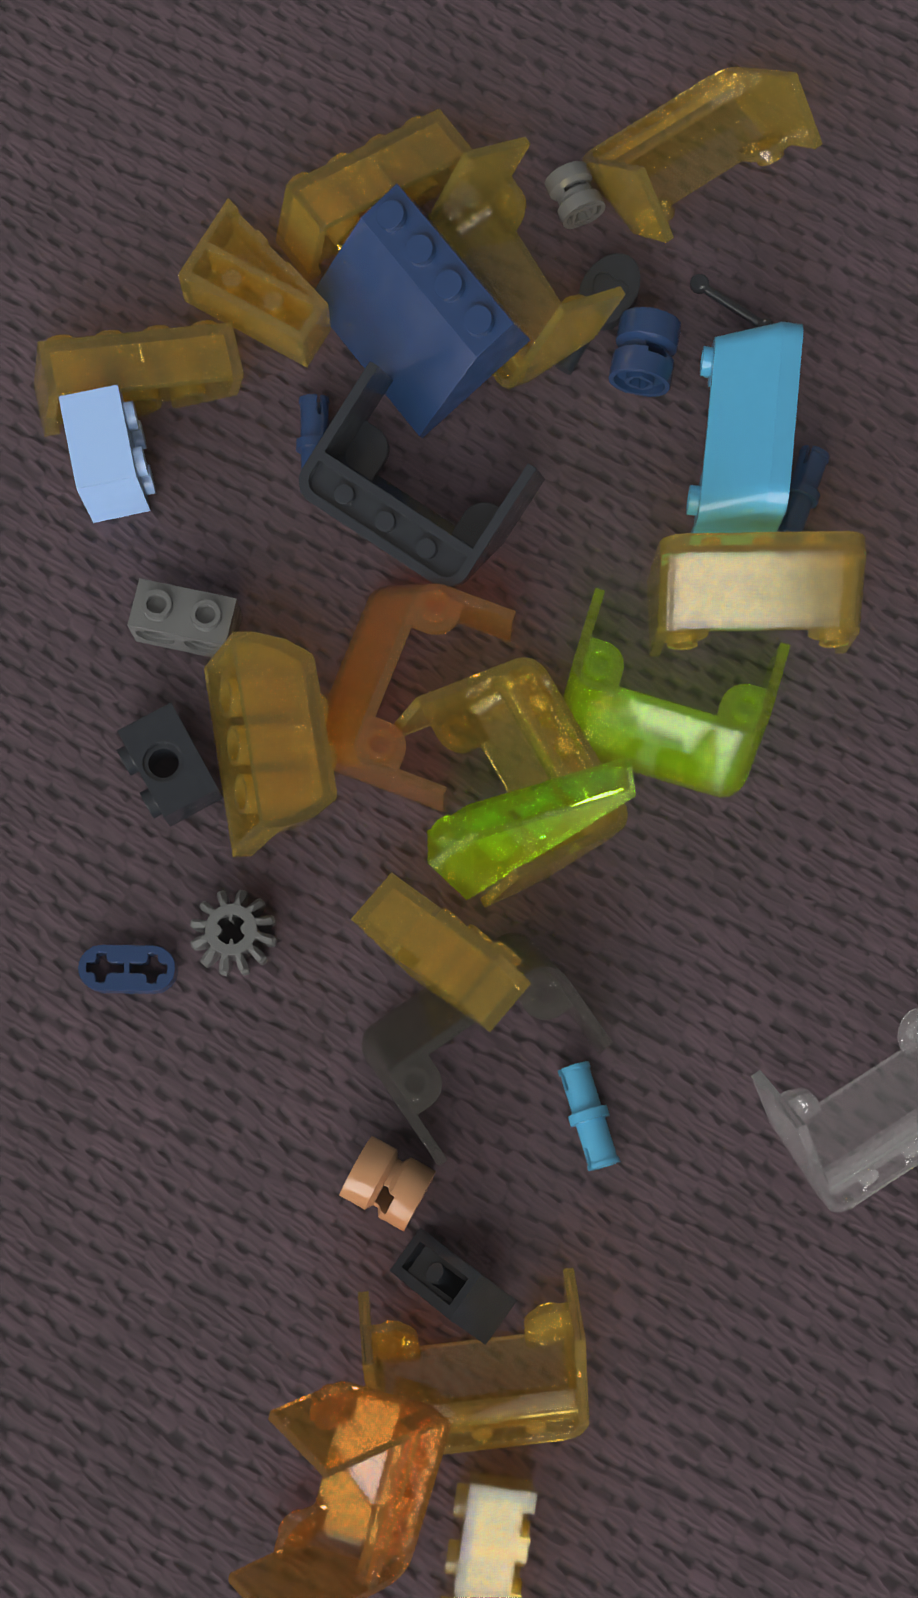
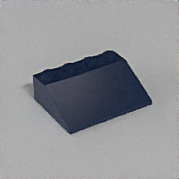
[309,184,531,438]

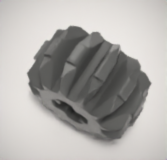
[190,889,277,977]

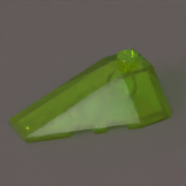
[427,757,636,900]

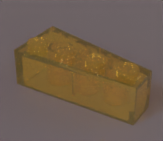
[275,109,473,282]
[34,320,244,437]
[440,1470,537,1598]

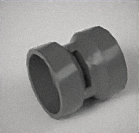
[544,161,606,229]

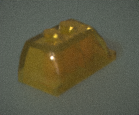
[204,631,337,857]

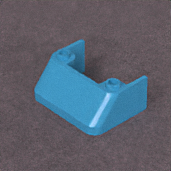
[686,322,803,557]

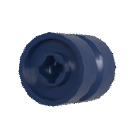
[608,307,682,397]

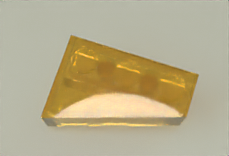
[178,198,331,367]
[351,872,531,1032]

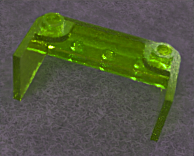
[554,588,791,798]

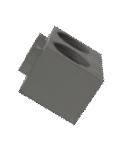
[127,578,243,661]

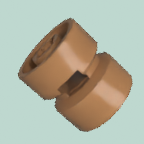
[339,1136,436,1231]

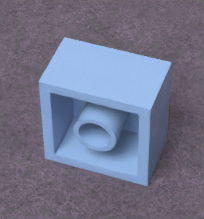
[59,384,156,523]

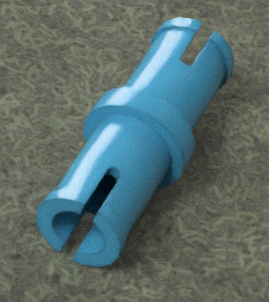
[558,1061,620,1171]

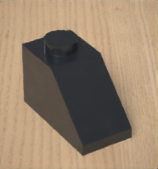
[390,1228,517,1345]

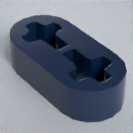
[78,945,178,994]

